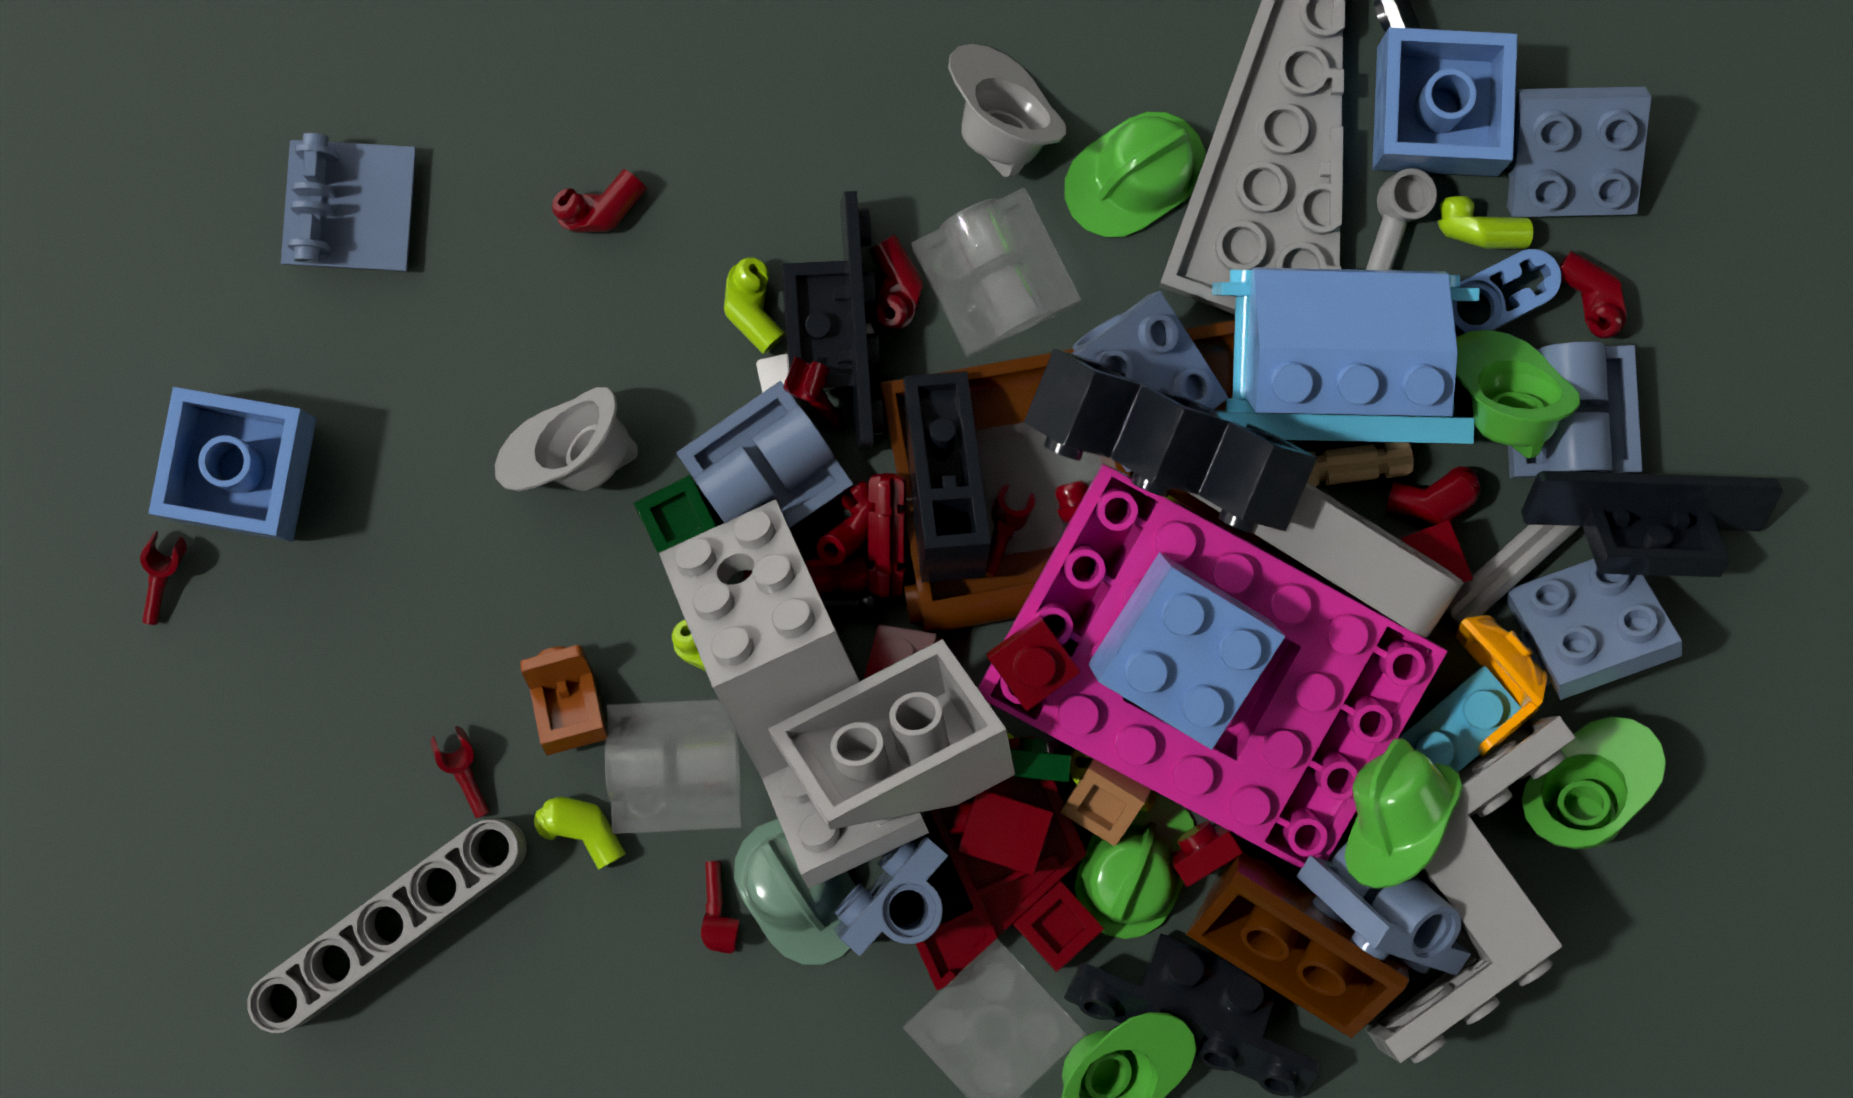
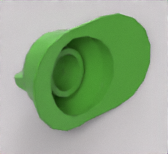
[1065,112,1206,238]
[1456,330,1580,458]
[1522,717,1666,849]
[1344,738,1463,889]
[1074,792,1194,939]
[1062,1012,1196,1098]

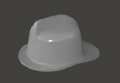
[948,44,1066,177]
[494,387,638,492]

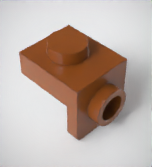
[520,645,609,756]

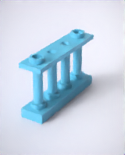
[1212,270,1480,444]

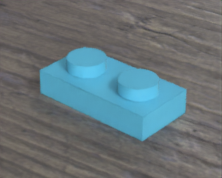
[1398,665,1521,773]

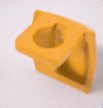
[1455,615,1547,758]

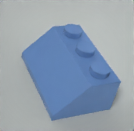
[1244,267,1458,416]

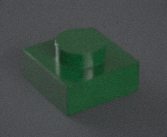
[633,474,717,559]
[1010,738,1071,782]

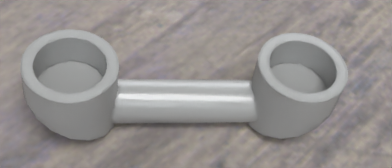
[1366,168,1437,270]

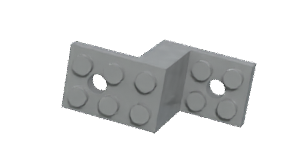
[659,499,929,889]
[1365,716,1575,1063]

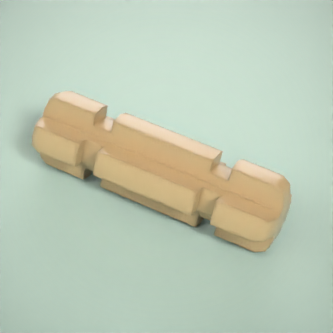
[1307,442,1414,487]

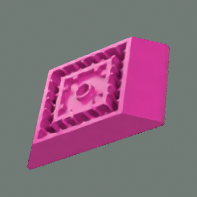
[978,463,1448,868]

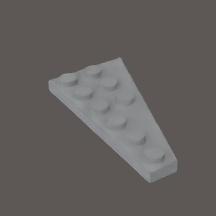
[1159,0,1345,314]

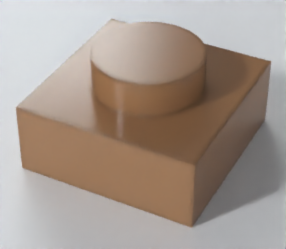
[1060,759,1151,846]

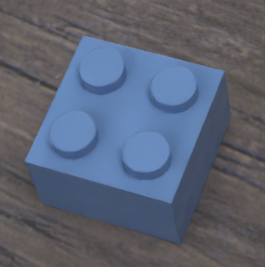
[1372,27,1517,177]
[148,387,317,542]
[1088,552,1285,750]

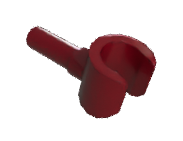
[783,356,845,429]
[986,484,1035,577]
[140,531,187,625]
[430,726,490,818]
[701,861,740,954]

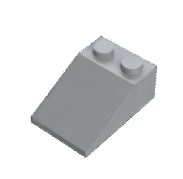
[768,639,1015,830]

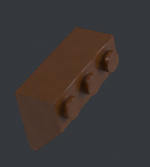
[1186,852,1409,1039]

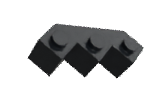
[1024,349,1317,533]

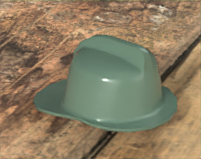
[734,819,856,965]

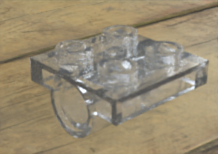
[911,187,1081,359]
[605,699,743,834]

